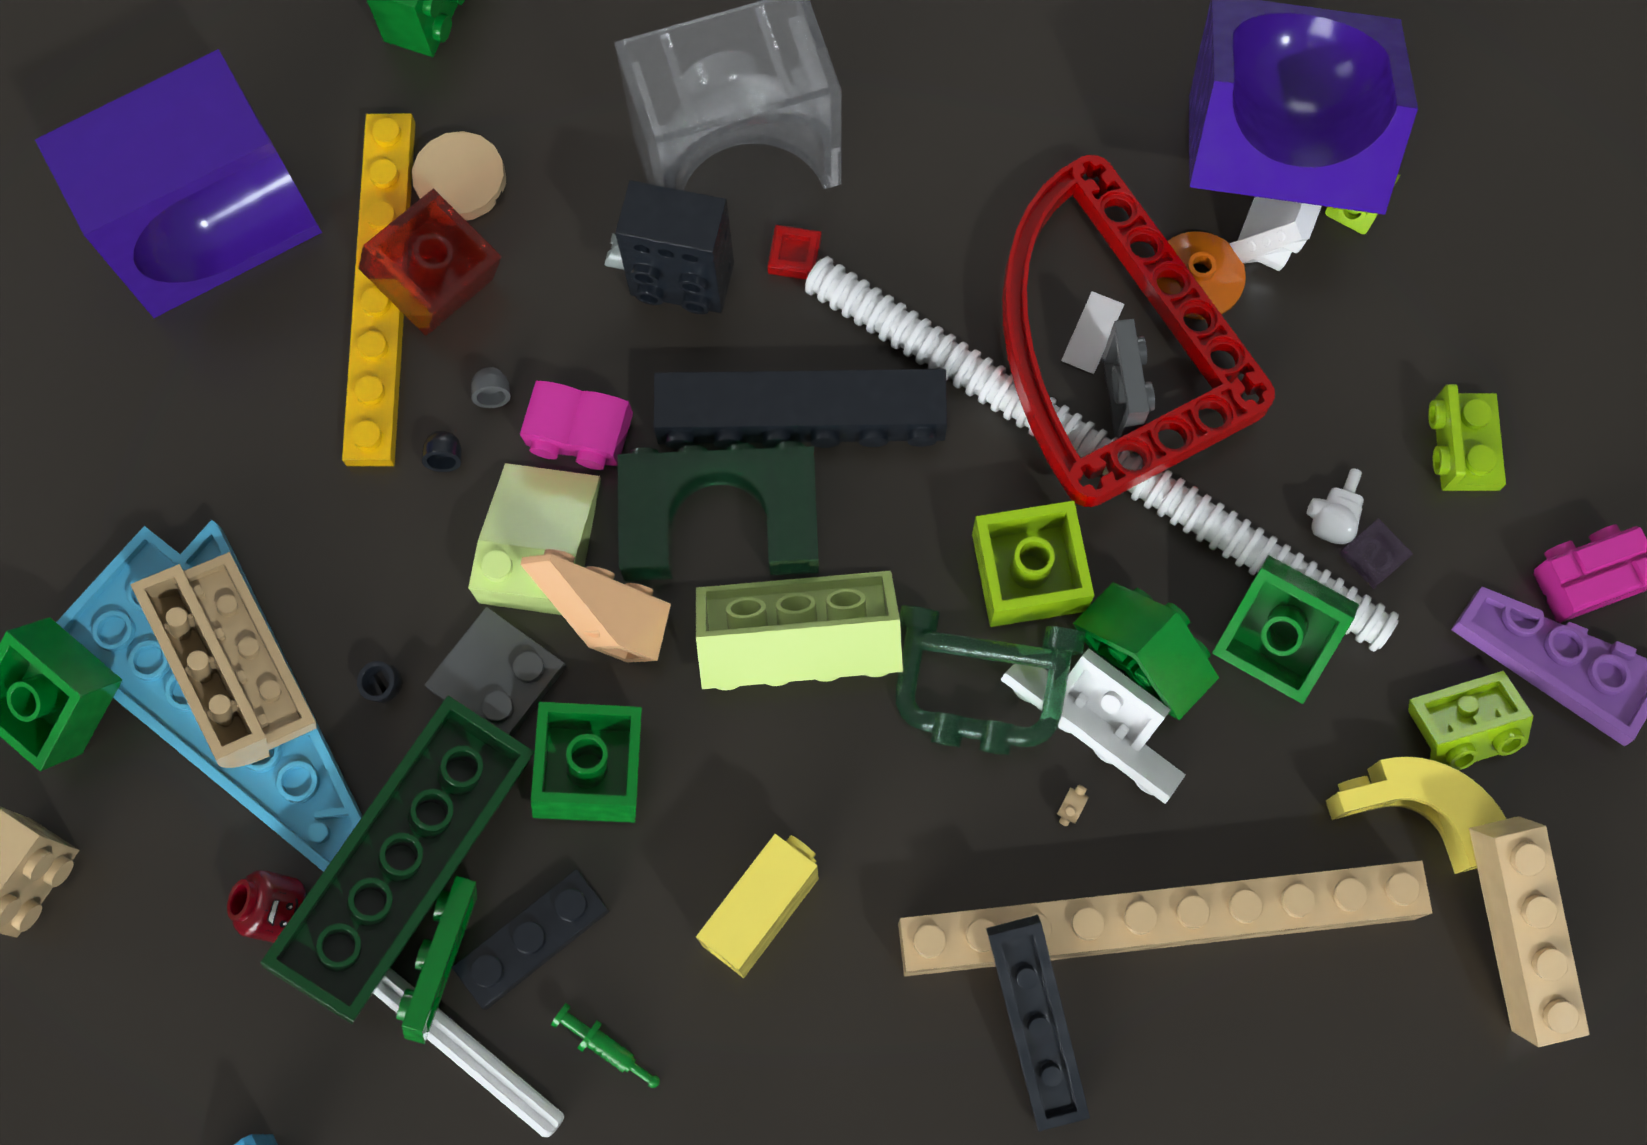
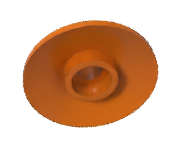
[1157,232,1246,320]

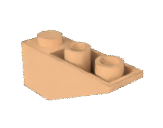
[520,549,671,663]

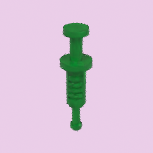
[550,1003,660,1088]

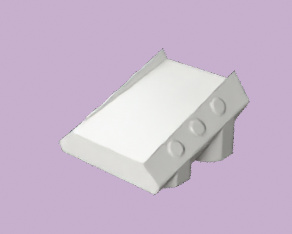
[1229,197,1322,271]

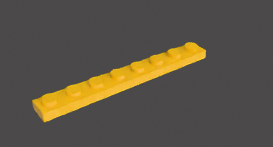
[342,113,415,466]

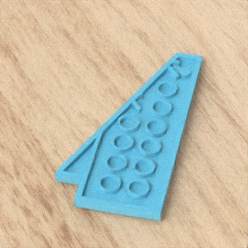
[56,520,363,872]

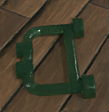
[896,605,1086,756]

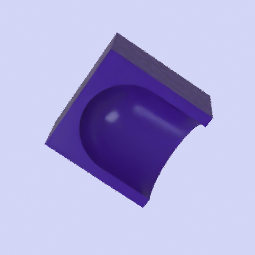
[1189,0,1418,215]
[35,49,322,318]

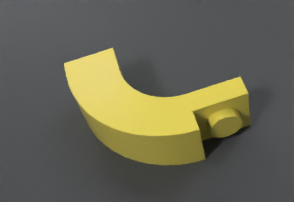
[1326,757,1506,874]

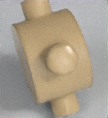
[1057,785,1089,826]

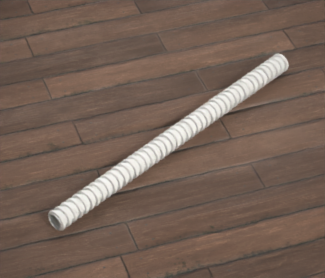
[805,256,1399,652]

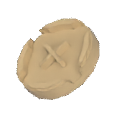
[412,131,506,222]

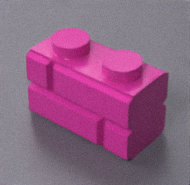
[1533,524,1647,623]

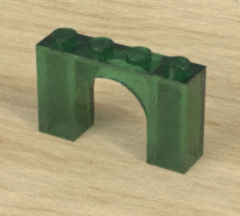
[618,442,819,581]

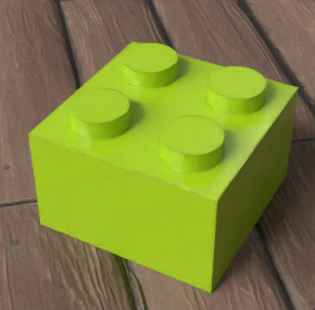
[972,501,1094,627]

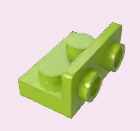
[1428,384,1506,491]
[1408,670,1534,770]

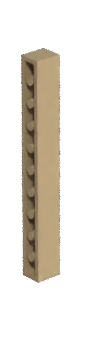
[898,861,1432,977]

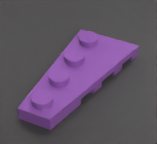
[1451,587,1647,747]

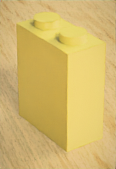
[696,834,819,978]

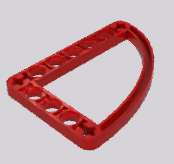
[1002,155,1275,507]

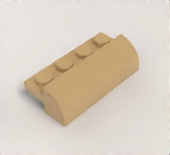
[130,552,317,768]

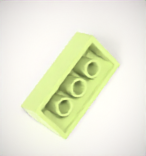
[696,571,903,690]

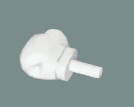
[1306,468,1364,544]

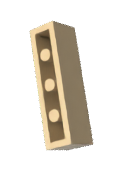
[1469,816,1590,1047]

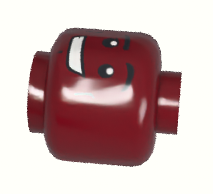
[227,870,307,943]

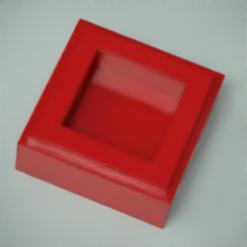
[768,225,822,280]

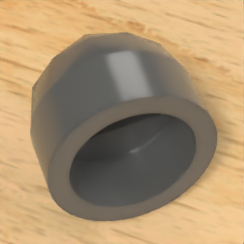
[471,367,511,408]

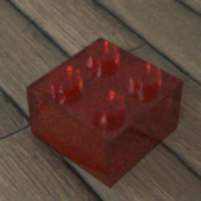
[358,188,502,336]

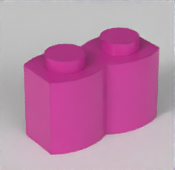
[520,381,633,470]

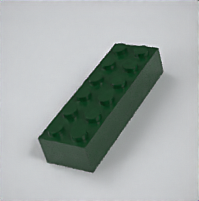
[260,695,534,1024]

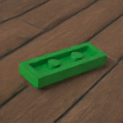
[396,876,477,1044]

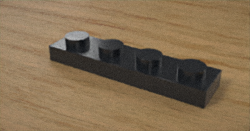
[986,915,1090,1132]

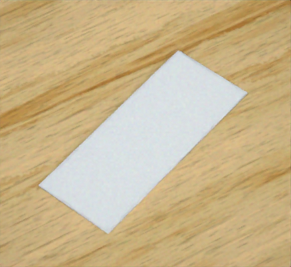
[1061,291,1124,374]

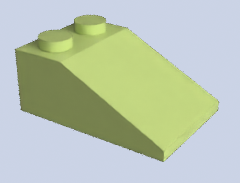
[468,463,601,615]

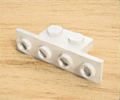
[1001,649,1186,804]

